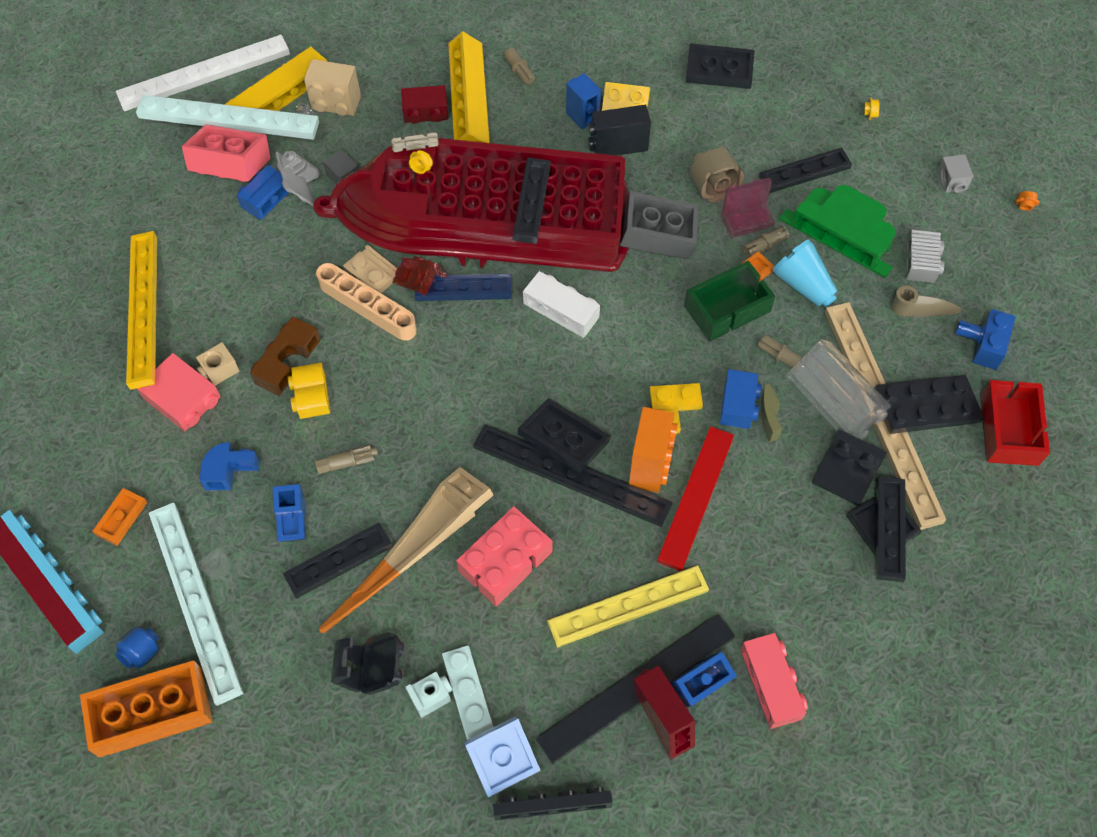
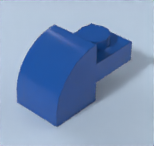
[273,484,306,542]

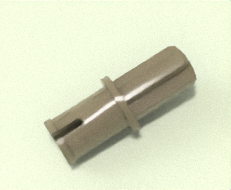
[504,48,535,85]
[758,335,806,372]

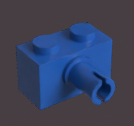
[955,309,1016,370]

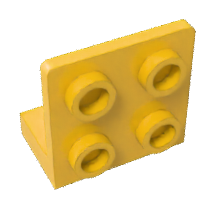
[602,82,650,111]

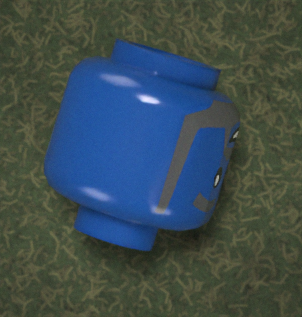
[115,627,159,669]

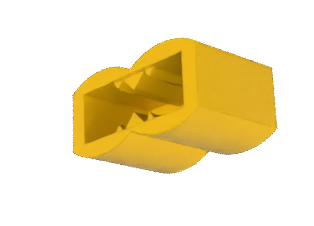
[288,362,330,419]

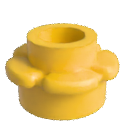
[864,97,879,120]
[409,150,433,174]

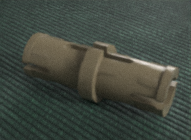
[742,225,789,258]

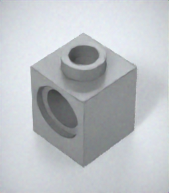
[937,154,974,193]

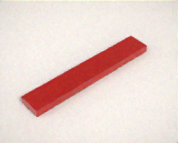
[657,426,734,572]

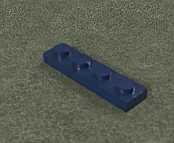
[415,274,512,301]

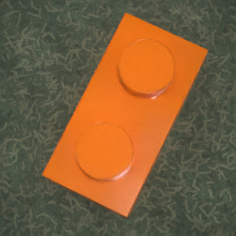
[92,488,148,546]

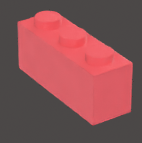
[740,633,808,729]

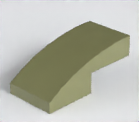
[760,383,782,443]

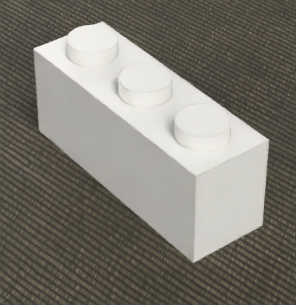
[523,271,600,338]

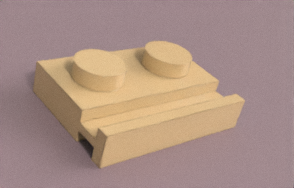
[343,245,401,293]

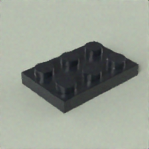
[685,43,755,89]
[517,398,610,473]

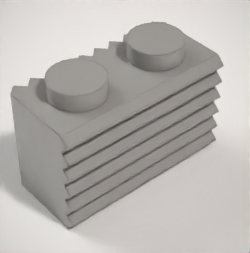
[906,229,944,283]

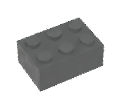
[620,191,699,259]

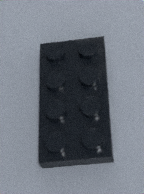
[873,375,984,434]

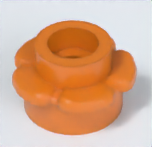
[1015,191,1039,211]

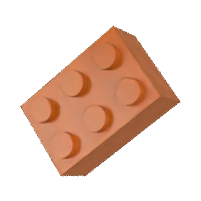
[629,407,678,493]

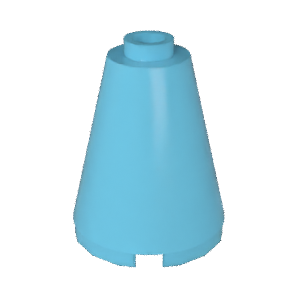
[772,240,838,308]

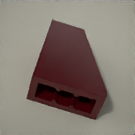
[634,666,695,760]

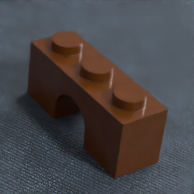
[250,316,321,397]

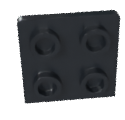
[812,429,887,506]

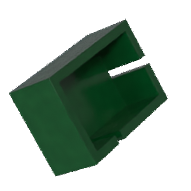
[684,260,775,342]

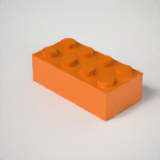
[80,660,213,758]

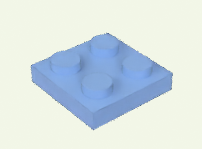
[463,716,540,797]

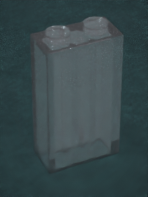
[786,339,891,440]

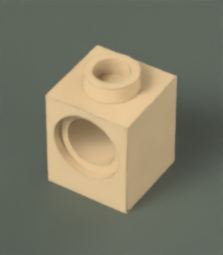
[196,342,240,385]

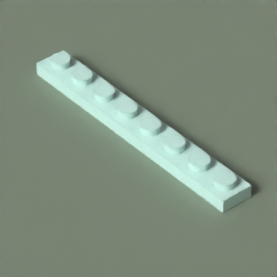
[136,95,319,140]
[149,503,244,706]

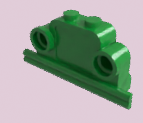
[779,185,896,278]

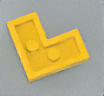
[649,383,703,434]

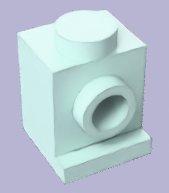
[406,672,452,718]

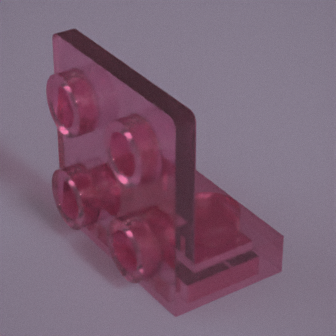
[721,178,775,239]

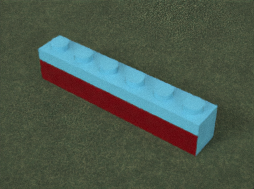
[0,510,104,654]

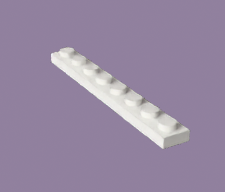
[116,35,290,111]

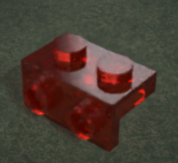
[392,256,447,296]

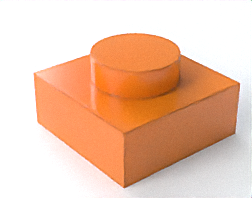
[742,251,775,282]

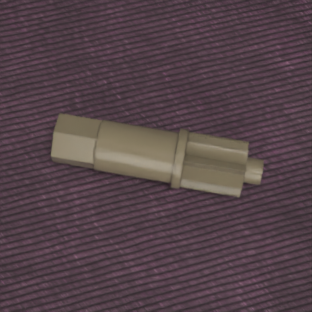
[315,445,378,474]

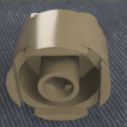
[690,146,744,202]

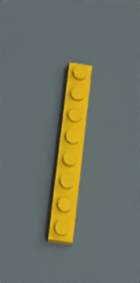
[126,231,157,390]

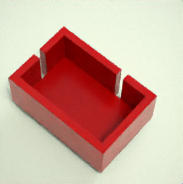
[981,380,1050,466]

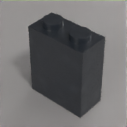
[588,104,651,156]

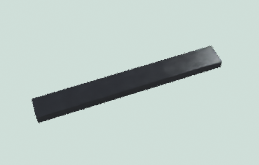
[473,424,672,527]
[536,615,735,765]

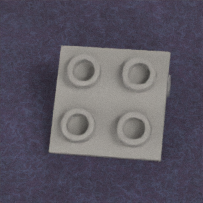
[275,151,320,206]

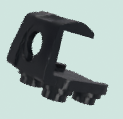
[331,632,404,695]

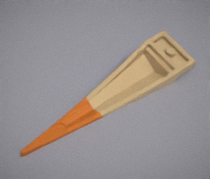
[319,467,493,633]

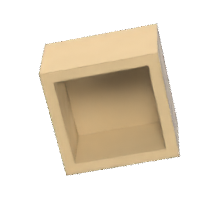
[304,59,361,116]

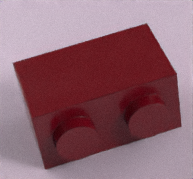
[401,85,448,124]

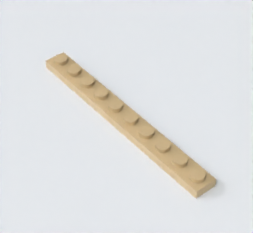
[825,302,946,530]

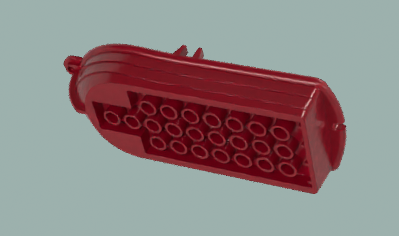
[313,138,629,272]

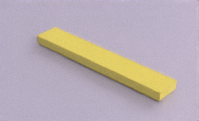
[547,565,709,647]

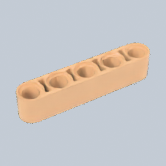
[316,263,417,340]

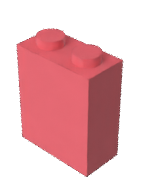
[137,353,221,432]

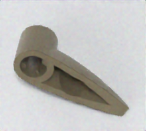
[891,285,961,317]

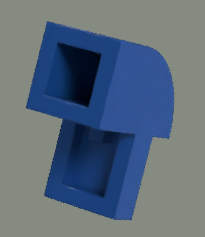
[199,442,260,491]

